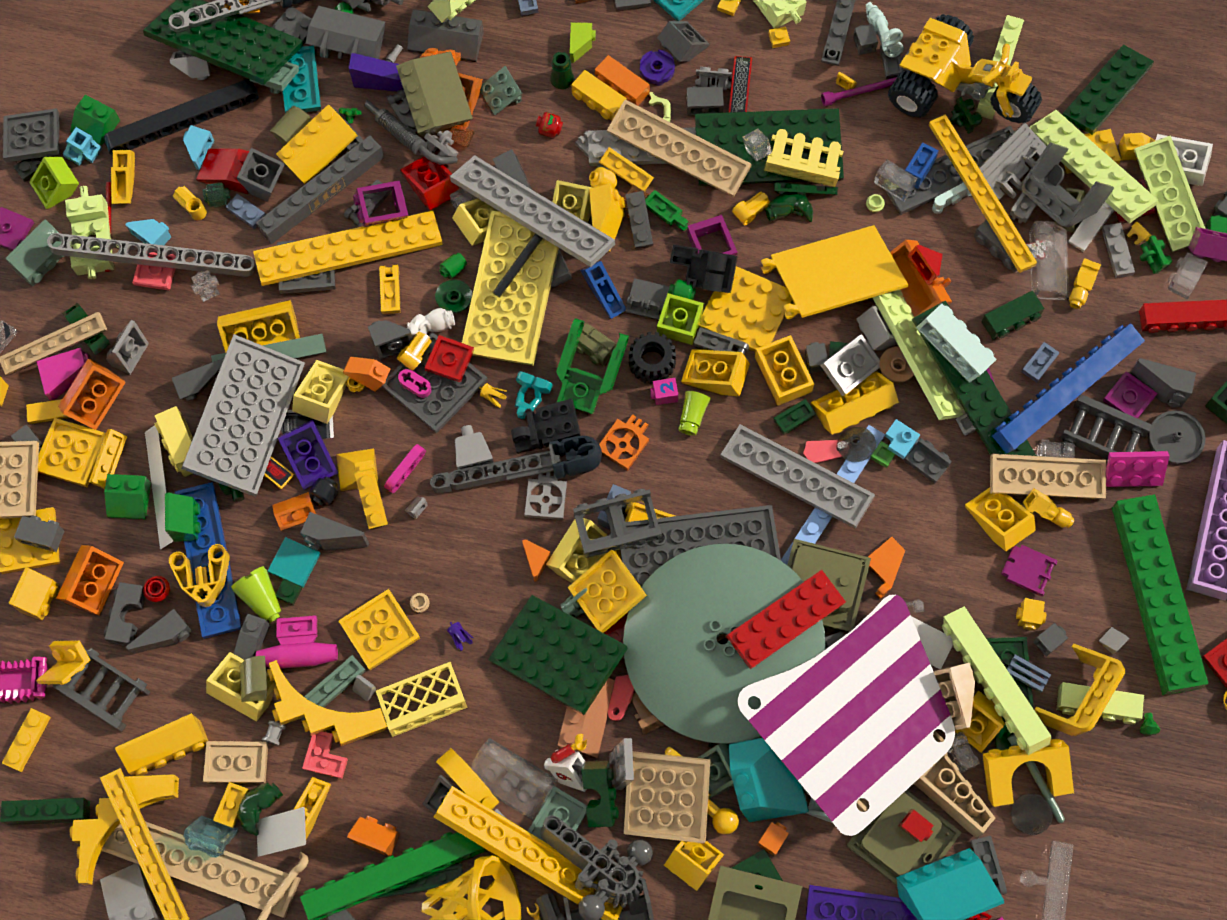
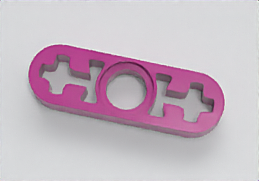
[384,444,426,493]

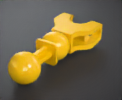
[665,747,739,835]

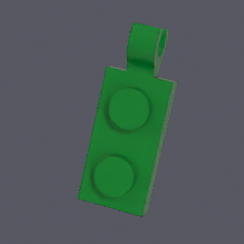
[645,190,689,232]

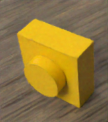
[768,26,790,48]

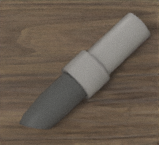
[386,44,403,63]

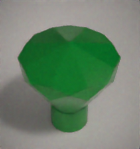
[1140,713,1160,736]

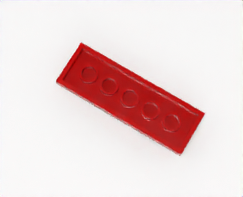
[726,570,846,670]

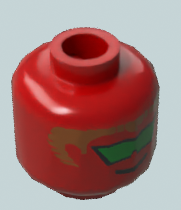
[535,112,563,138]

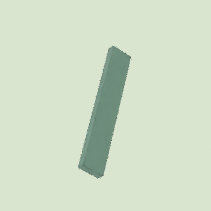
[211,334,326,362]

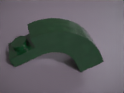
[62,303,110,355]

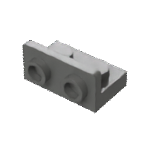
[904,438,952,484]

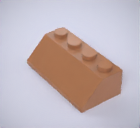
[558,678,615,759]

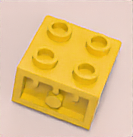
[36,641,90,685]

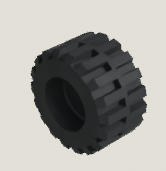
[629,332,676,384]

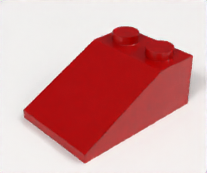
[196,149,249,194]
[400,156,461,210]

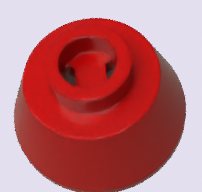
[143,576,170,602]

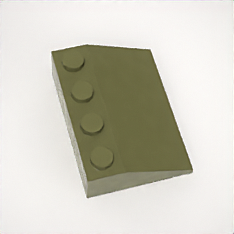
[396,52,473,138]

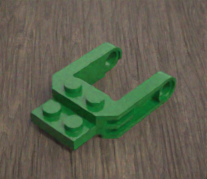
[556,318,629,414]

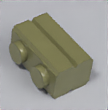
[576,323,617,366]

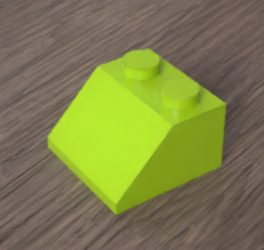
[29,157,79,209]

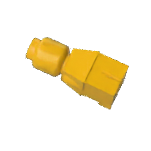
[1069,258,1101,309]
[1023,488,1074,528]

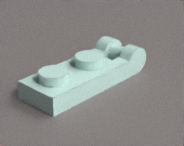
[932,183,971,214]

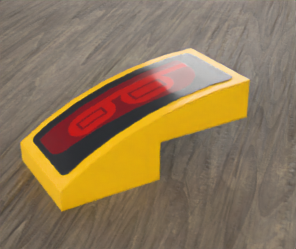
[264,456,294,489]

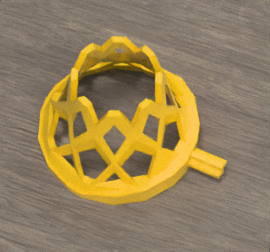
[422,855,521,920]

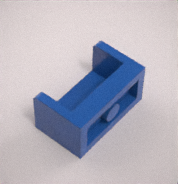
[902,142,939,189]

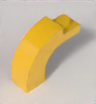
[436,748,499,810]

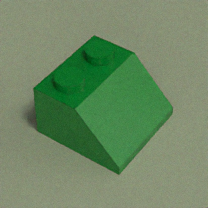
[70,95,120,147]
[104,474,151,520]
[165,493,201,542]

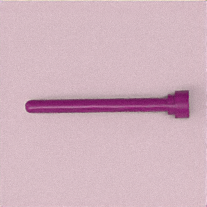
[821,77,897,107]

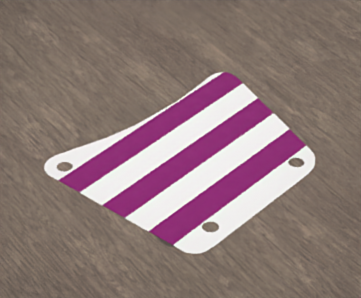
[738,595,955,836]

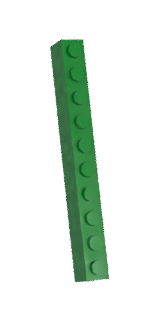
[300,832,488,920]

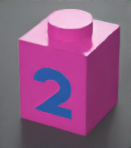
[650,378,679,405]

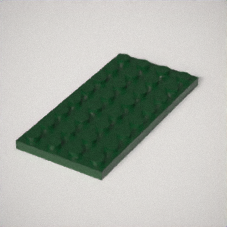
[143,0,303,85]
[695,108,844,186]

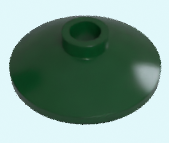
[435,280,472,313]

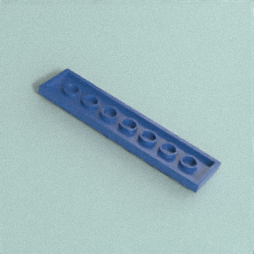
[175,482,242,639]

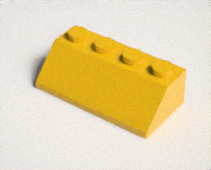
[276,104,358,184]
[217,300,300,353]
[810,371,899,434]
[115,713,208,776]

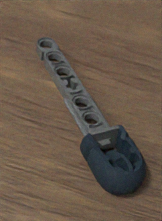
[430,436,602,493]

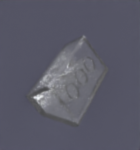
[1029,221,1070,300]
[471,738,558,821]

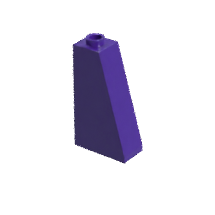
[349,53,404,92]

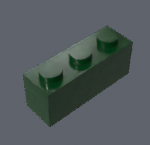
[981,290,1045,340]

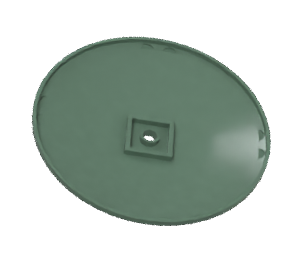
[623,544,825,744]

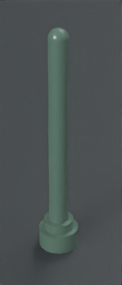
[1007,734,1065,823]

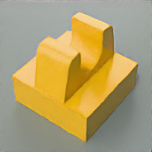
[1127,222,1152,245]

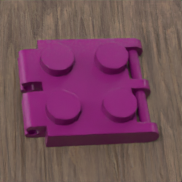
[1001,545,1058,596]

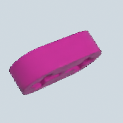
[398,369,432,398]

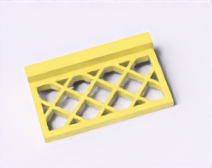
[376,662,468,737]

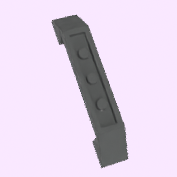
[821,0,855,66]

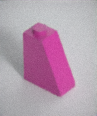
[37,348,91,401]

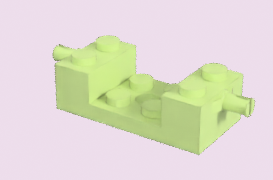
[753,0,807,29]
[65,186,114,279]

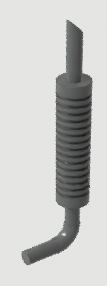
[364,99,458,165]

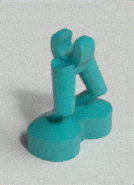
[515,371,553,419]

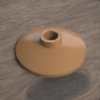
[879,347,914,382]

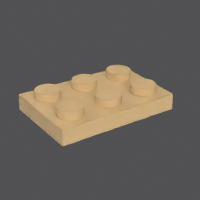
[203,741,268,783]

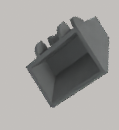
[306,6,386,59]

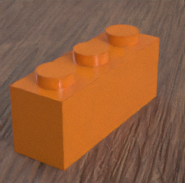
[595,55,650,106]

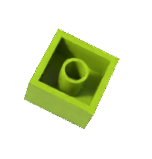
[657,293,704,345]

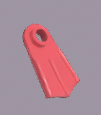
[803,440,849,463]
[608,674,635,721]

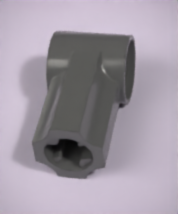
[536,892,565,920]

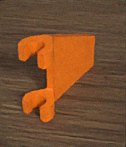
[868,537,905,599]

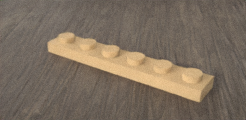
[0,312,107,375]

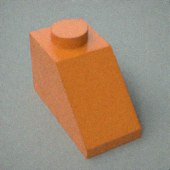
[343,357,390,392]

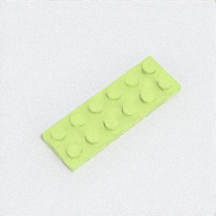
[1134,135,1205,252]

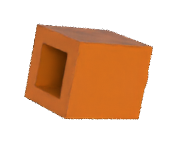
[757,822,789,857]

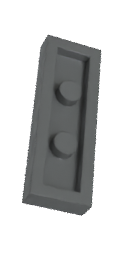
[625,191,653,249]

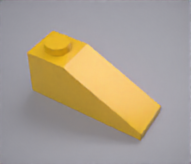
[294,777,331,839]

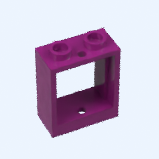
[353,181,408,227]
[687,215,738,256]

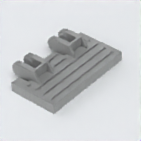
[979,123,1047,200]

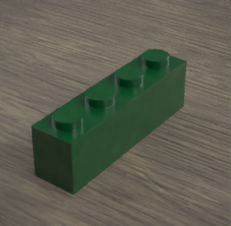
[0,798,90,825]

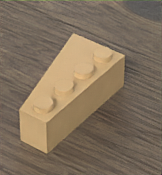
[913,753,995,839]

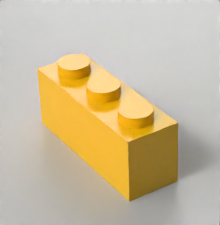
[571,70,627,121]

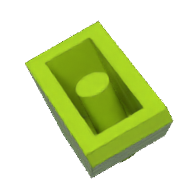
[570,23,596,63]

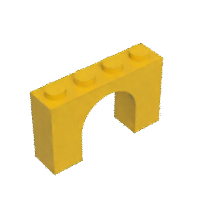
[983,739,1074,807]

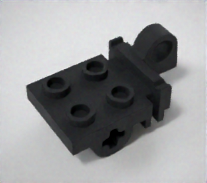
[670,244,738,293]
[511,399,581,454]

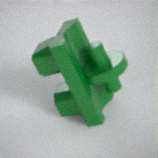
[1140,236,1173,274]

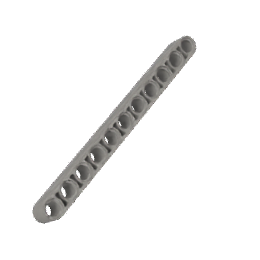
[47,233,255,277]

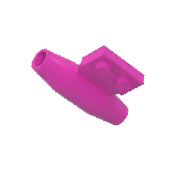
[256,616,338,669]

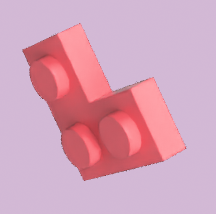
[302,732,348,779]

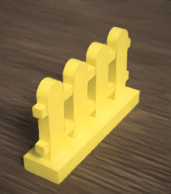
[764,129,844,187]

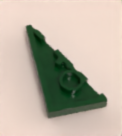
[774,182,838,196]

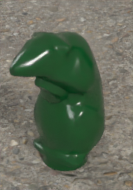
[765,193,813,222]
[237,782,283,836]

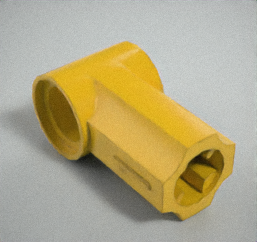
[173,186,207,221]
[732,192,770,226]
[397,331,432,371]

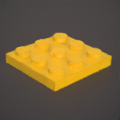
[38,418,106,487]
[0,507,60,574]
[568,549,647,633]
[339,589,420,670]

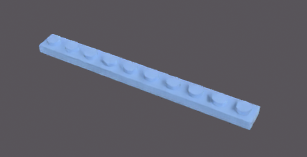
[781,425,885,565]

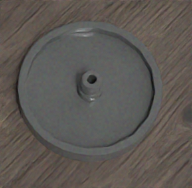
[1148,411,1206,465]

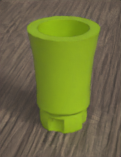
[679,391,711,436]

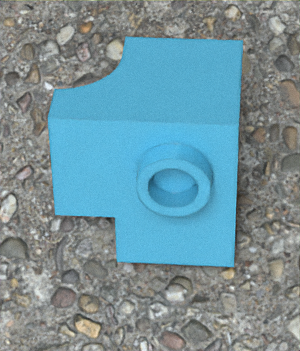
[63,127,102,166]
[885,419,920,459]

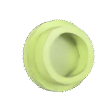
[866,194,885,212]

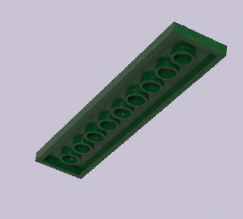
[912,300,1036,456]

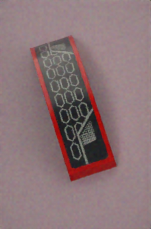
[729,56,752,113]

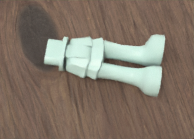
[866,2,904,58]

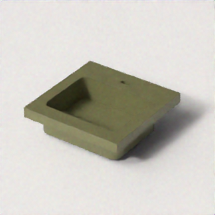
[787,539,871,633]
[846,790,962,886]
[708,866,802,920]

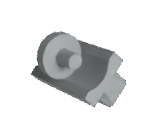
[424,130,459,157]

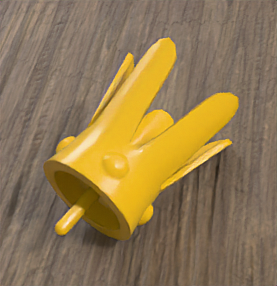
[479,383,507,408]

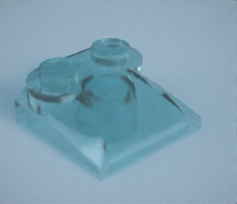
[183,815,239,857]

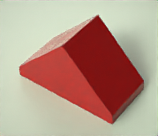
[908,245,943,286]

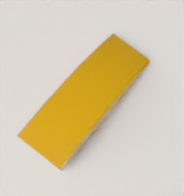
[111,150,135,204]

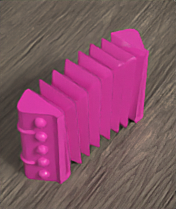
[0,657,48,704]

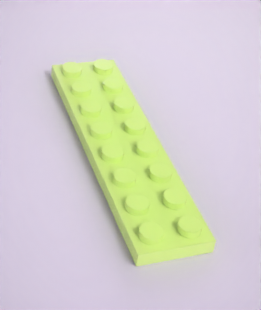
[1029,110,1158,223]
[872,290,966,420]

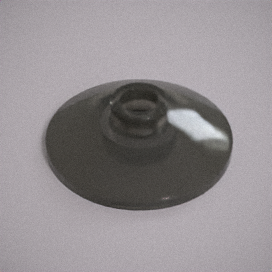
[837,427,876,462]

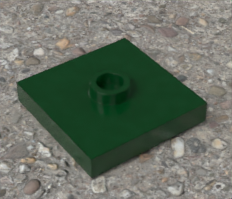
[732,849,783,890]

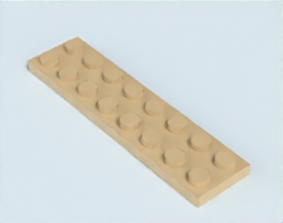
[607,100,752,197]

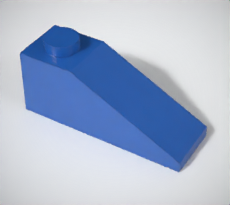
[580,261,626,319]

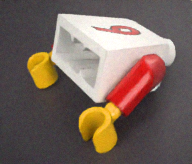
[544,734,587,792]

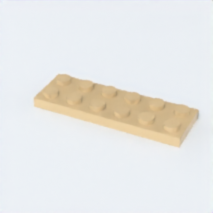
[990,454,1106,499]

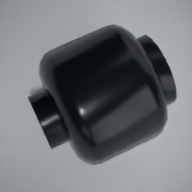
[310,476,339,506]

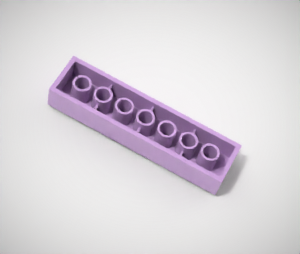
[1186,440,1227,600]

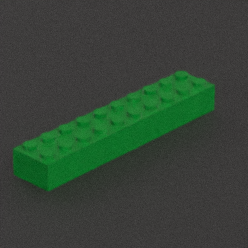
[1112,494,1208,696]

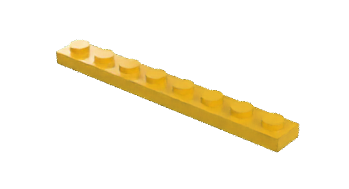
[100,768,190,920]

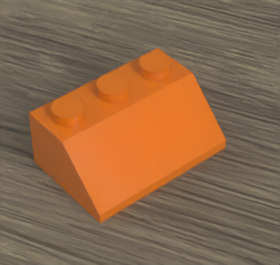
[58,359,126,430]
[56,545,124,616]

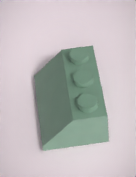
[5,219,64,287]

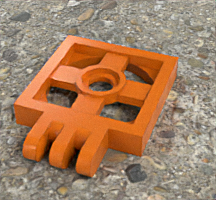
[599,414,649,471]

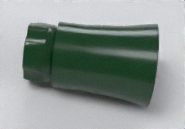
[550,52,575,90]

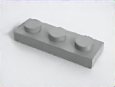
[1101,223,1135,278]

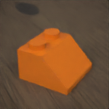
[347,816,400,857]

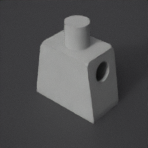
[455,425,494,470]

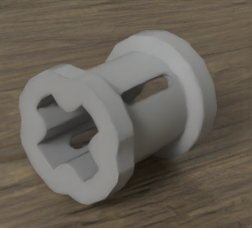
[262,720,286,746]

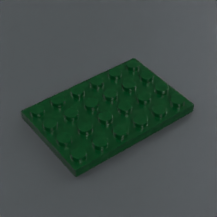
[488,595,628,715]

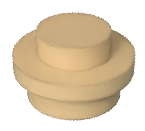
[410,593,430,613]

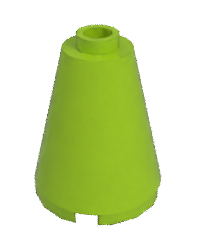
[231,566,281,623]

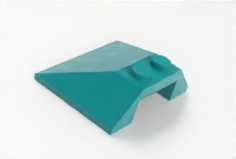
[729,738,809,822]

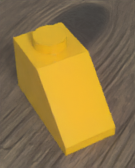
[1119,133,1155,161]

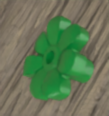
[339,108,362,123]

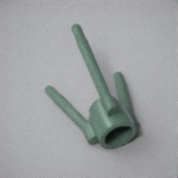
[560,588,587,617]

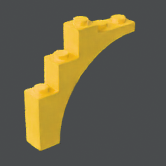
[267,660,387,746]
[70,775,179,885]

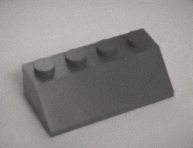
[407,9,484,62]

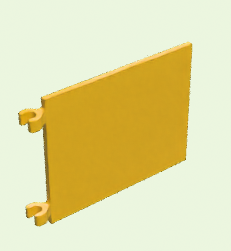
[761,225,908,319]

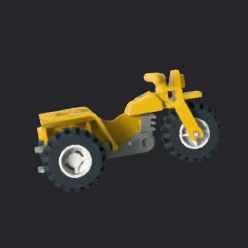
[888,14,1042,124]

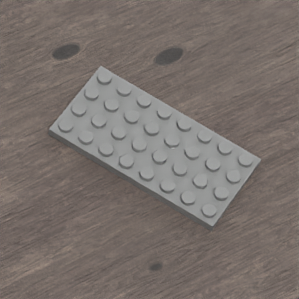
[181,334,305,497]

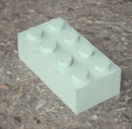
[916,304,997,383]

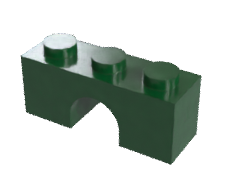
[581,761,619,827]

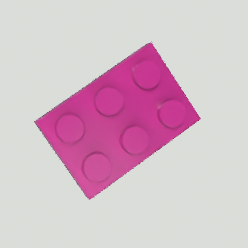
[1106,451,1170,487]

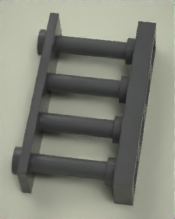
[1060,394,1152,460]
[53,648,150,732]

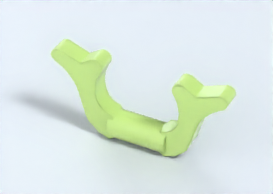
[649,92,671,122]

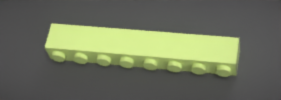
[942,606,1051,755]

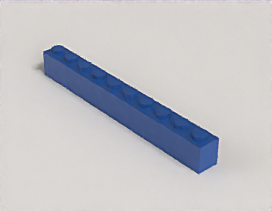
[992,323,1145,454]

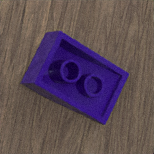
[278,420,338,490]

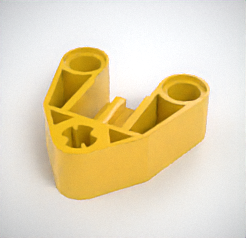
[169,544,230,607]

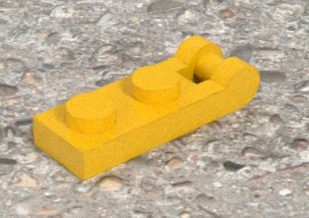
[379,265,401,314]

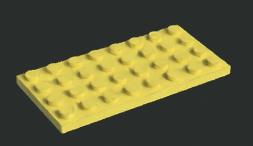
[462,210,559,366]

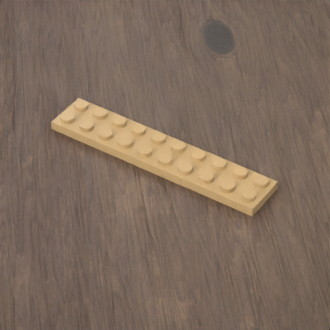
[101,821,301,918]

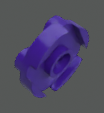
[640,50,675,86]

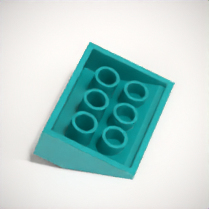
[896,848,1004,920]

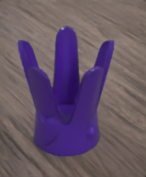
[447,622,474,651]

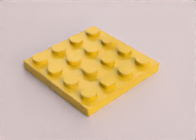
[698,266,792,352]

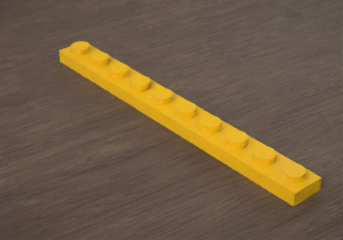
[929,114,1037,273]

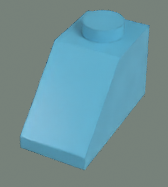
[183,125,214,170]
[125,219,171,246]

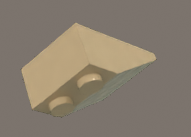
[933,663,975,732]

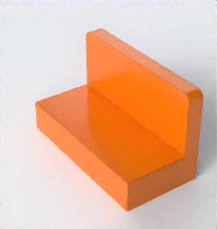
[272,492,316,531]

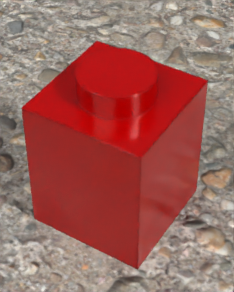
[898,809,934,842]

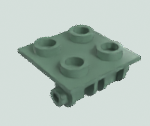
[480,66,522,115]

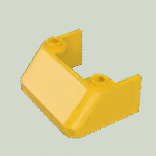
[1035,643,1125,736]

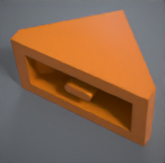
[522,539,551,582]

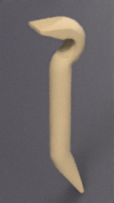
[257,852,309,920]

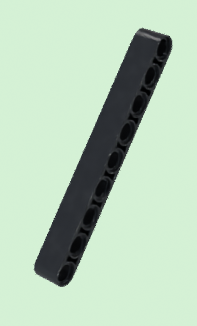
[103,79,259,155]

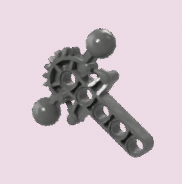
[540,815,653,920]

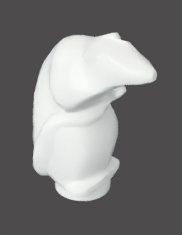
[407,308,455,336]

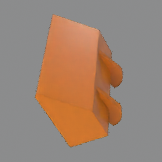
[890,240,952,317]

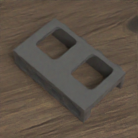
[573,489,662,558]

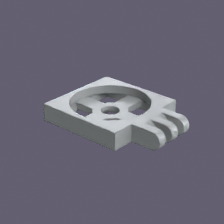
[525,472,567,520]

